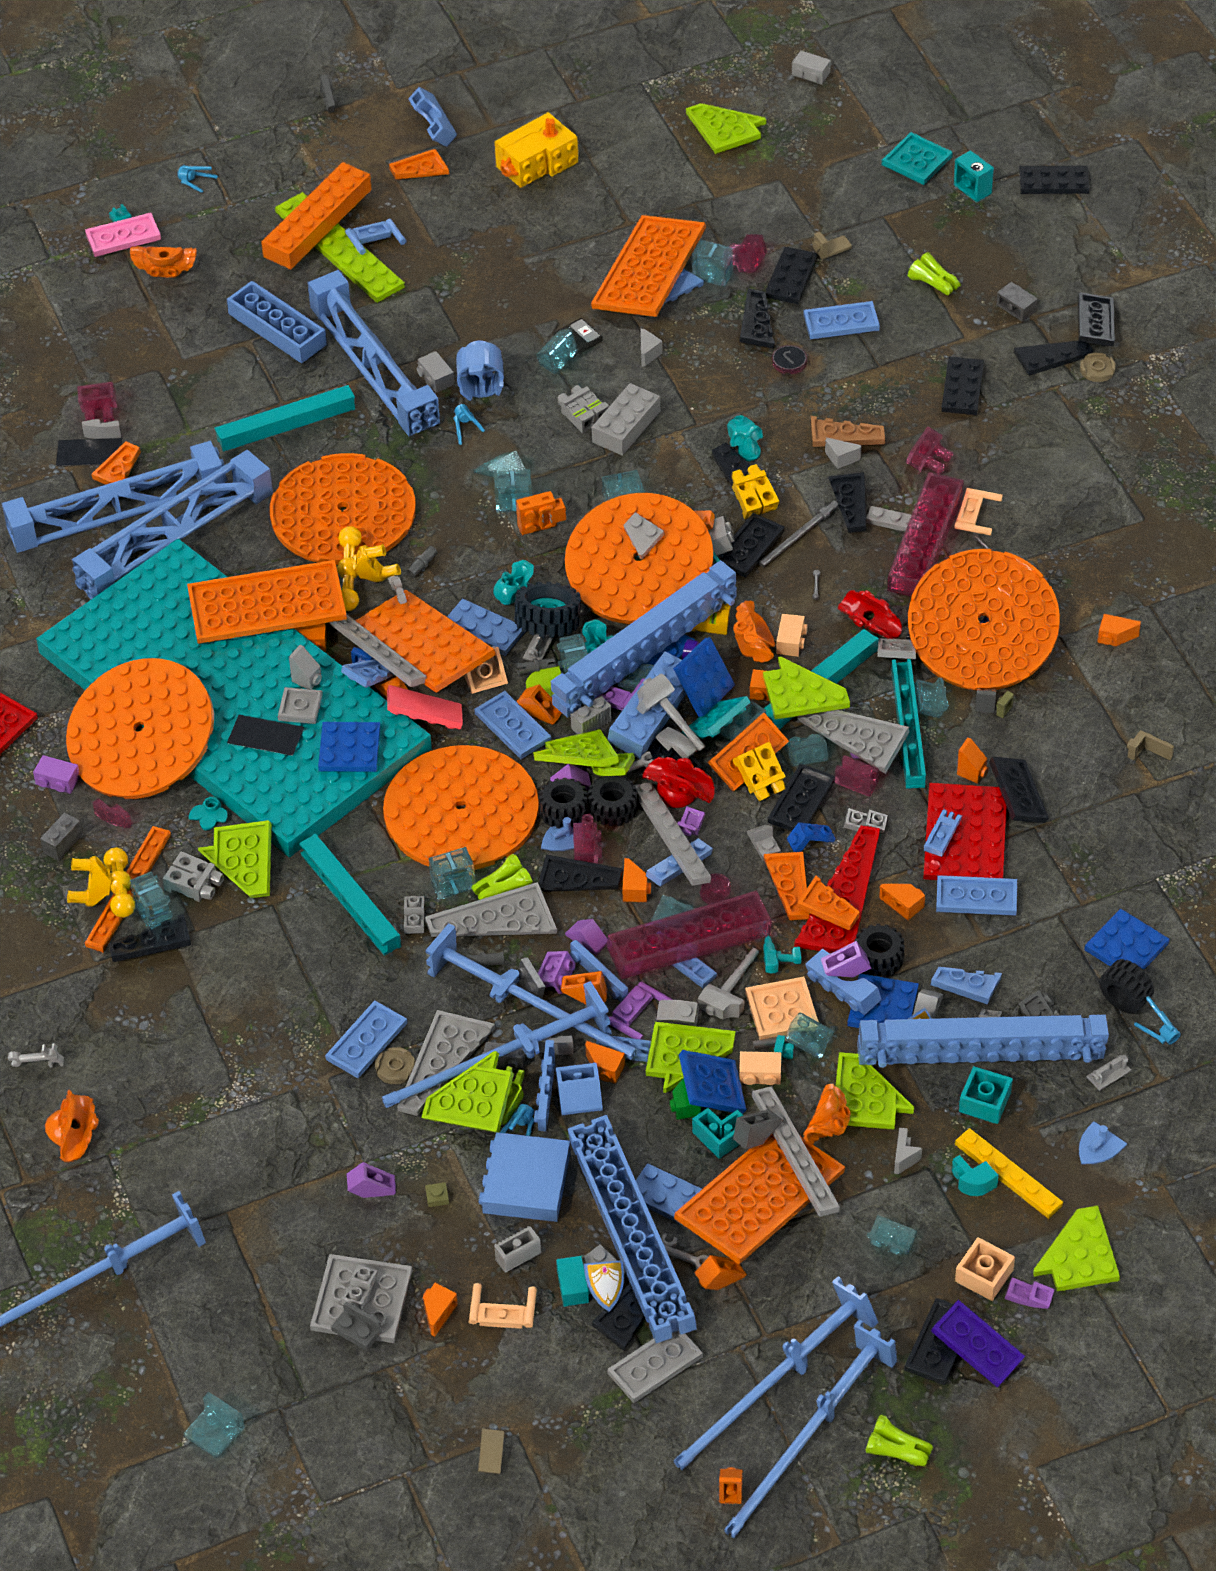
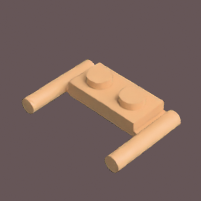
[955,488,1003,536]
[469,1283,537,1329]

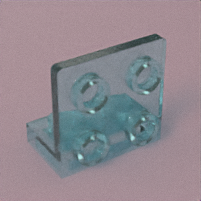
[184,1392,244,1458]

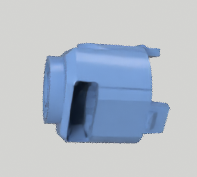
[456,341,504,401]

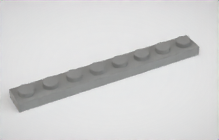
[328,614,427,687]
[633,783,711,886]
[752,1086,840,1217]

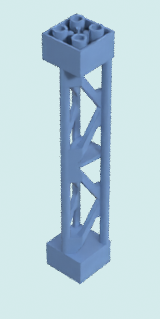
[308,270,440,436]
[2,441,227,553]
[72,450,273,599]

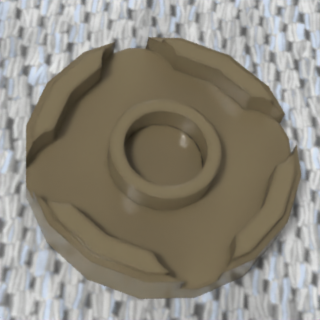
[1080,353,1116,382]
[375,1047,416,1084]

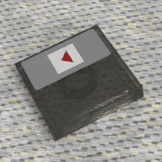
[553,317,603,356]

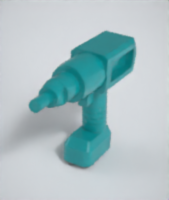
[763,933,801,973]

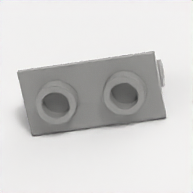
[523,634,554,661]
[1086,1055,1131,1091]

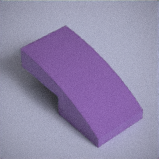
[1004,1277,1054,1309]

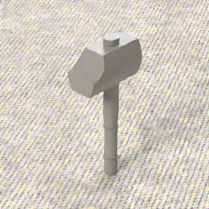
[636,673,705,751]
[698,948,759,1019]

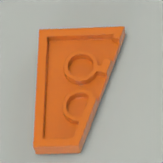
[389,149,449,179]
[797,875,860,931]

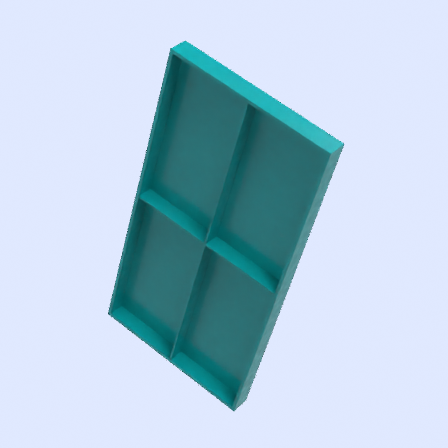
[36,539,432,858]

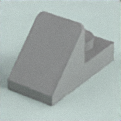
[747,825,781,861]
[894,1128,922,1174]

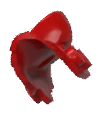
[837,590,902,639]
[642,757,715,808]

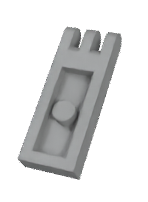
[866,506,919,533]

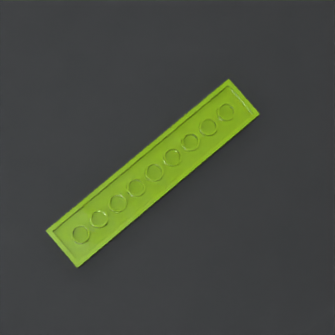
[275,192,405,303]

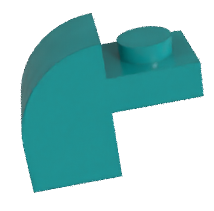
[952,1155,999,1196]

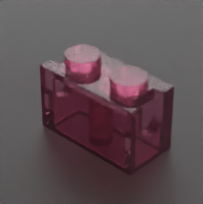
[835,755,879,797]

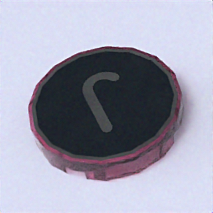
[772,345,807,374]

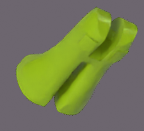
[908,252,961,296]
[471,854,533,900]
[866,1415,933,1466]

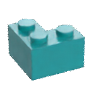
[692,1108,744,1159]

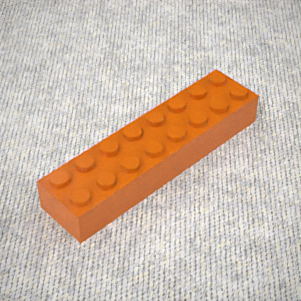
[261,162,372,269]

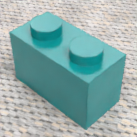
[556,1256,591,1307]

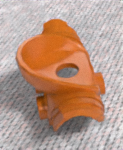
[130,246,197,277]
[733,600,775,663]
[803,1084,851,1145]
[45,1090,99,1162]

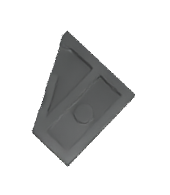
[320,75,337,113]

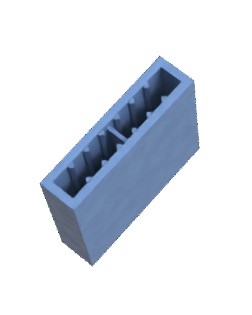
[479,1132,571,1222]

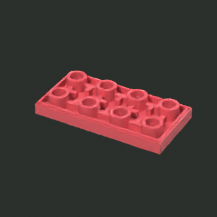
[387,685,463,729]

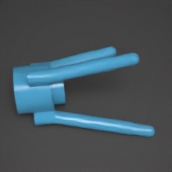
[178,165,218,193]
[453,404,485,445]
[1134,996,1181,1045]
[494,1104,534,1140]

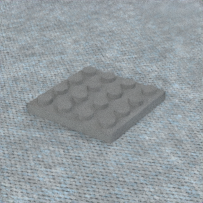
[310,1254,413,1343]

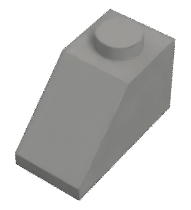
[289,645,322,690]
[656,1000,699,1026]

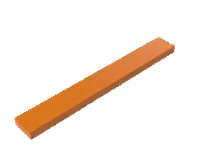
[85,826,171,953]

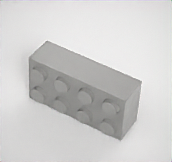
[592,383,660,456]

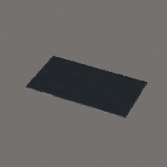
[56,438,123,466]
[227,715,304,756]

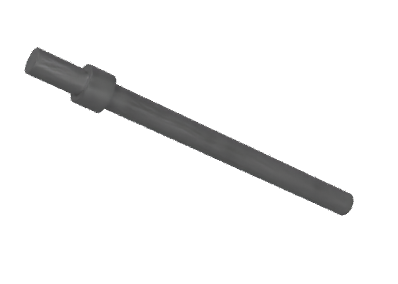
[759,501,839,568]

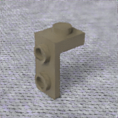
[812,232,852,259]
[1127,730,1174,760]

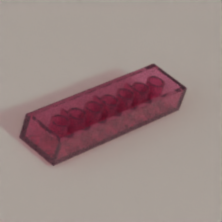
[887,472,964,597]
[607,890,772,980]

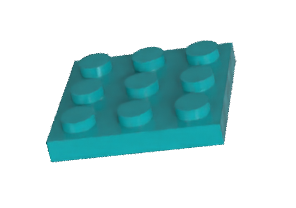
[882,132,953,185]
[681,696,751,739]

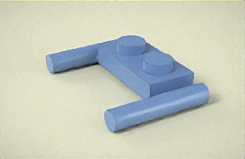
[345,219,406,255]

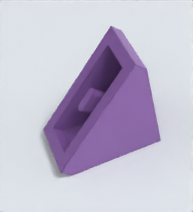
[550,764,591,791]
[565,919,609,955]

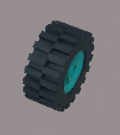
[514,582,581,637]

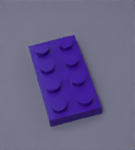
[931,1300,1025,1388]

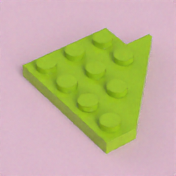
[686,103,766,154]
[763,657,850,720]
[533,729,619,768]
[198,820,272,898]
[646,1022,736,1093]
[421,1051,514,1133]
[836,1052,914,1129]
[1033,1206,1120,1291]

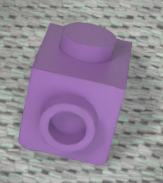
[677,806,706,836]

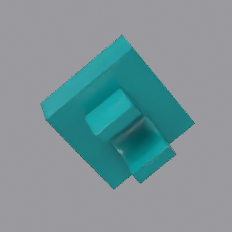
[109,204,132,222]
[774,1035,794,1063]

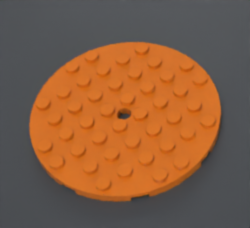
[270,453,416,565]
[565,493,713,624]
[908,549,1060,690]
[66,658,214,799]
[383,745,539,871]

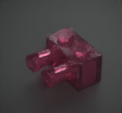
[722,234,767,273]
[77,382,117,423]
[905,426,954,475]
[573,814,602,864]

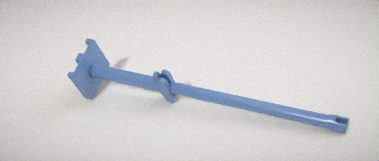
[426,923,637,1060]
[382,981,612,1108]
[0,1191,206,1327]
[673,1277,878,1470]
[724,1320,897,1538]

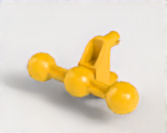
[337,526,401,611]
[67,848,136,918]

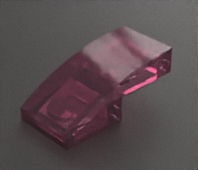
[92,798,132,828]

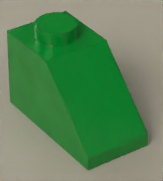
[669,1078,701,1120]

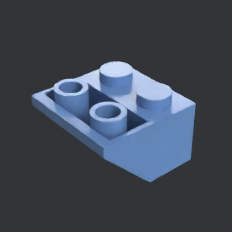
[556,1063,603,1115]

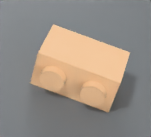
[776,614,808,657]
[740,1052,781,1085]

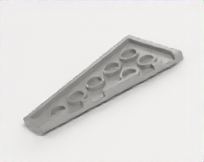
[797,710,910,774]
[425,882,557,937]
[397,1010,495,1116]

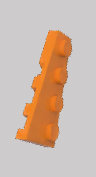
[764,852,809,920]

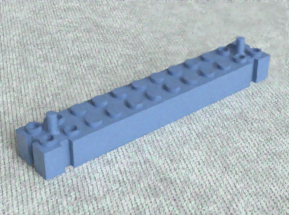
[550,560,736,718]
[857,1015,1109,1068]
[568,1115,697,1344]

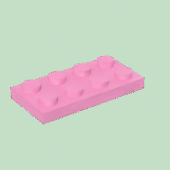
[85,213,161,257]

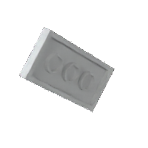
[607,1331,703,1403]

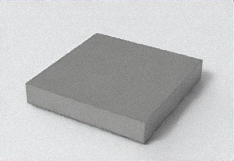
[877,638,916,659]
[278,687,323,724]

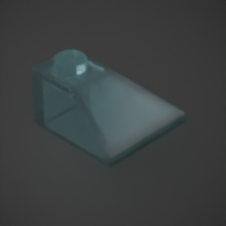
[473,450,526,479]

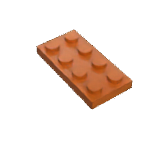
[708,713,789,791]

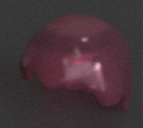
[700,873,731,906]

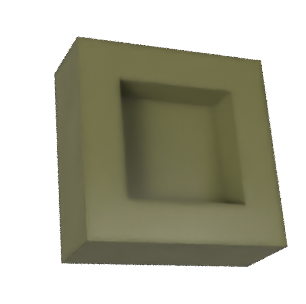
[996,691,1014,718]
[425,1182,449,1207]

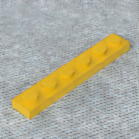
[955,1128,1063,1219]

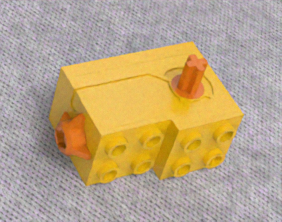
[495,112,578,188]

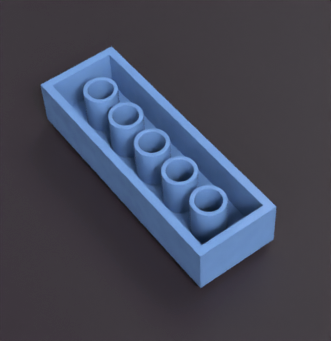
[227,281,327,363]
[607,651,686,759]

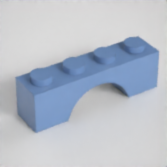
[409,87,457,147]
[806,949,882,1015]

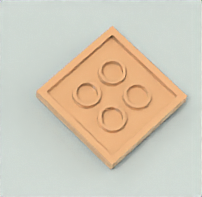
[745,977,819,1040]

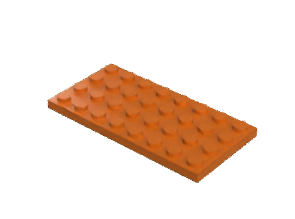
[591,215,706,317]
[187,560,347,644]
[355,589,496,693]
[674,1134,845,1264]

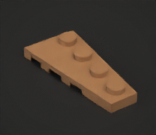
[811,416,885,447]

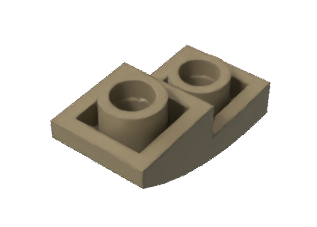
[478,1429,504,1475]

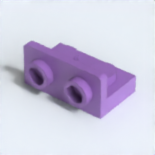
[538,951,576,994]

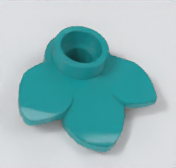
[189,797,228,831]

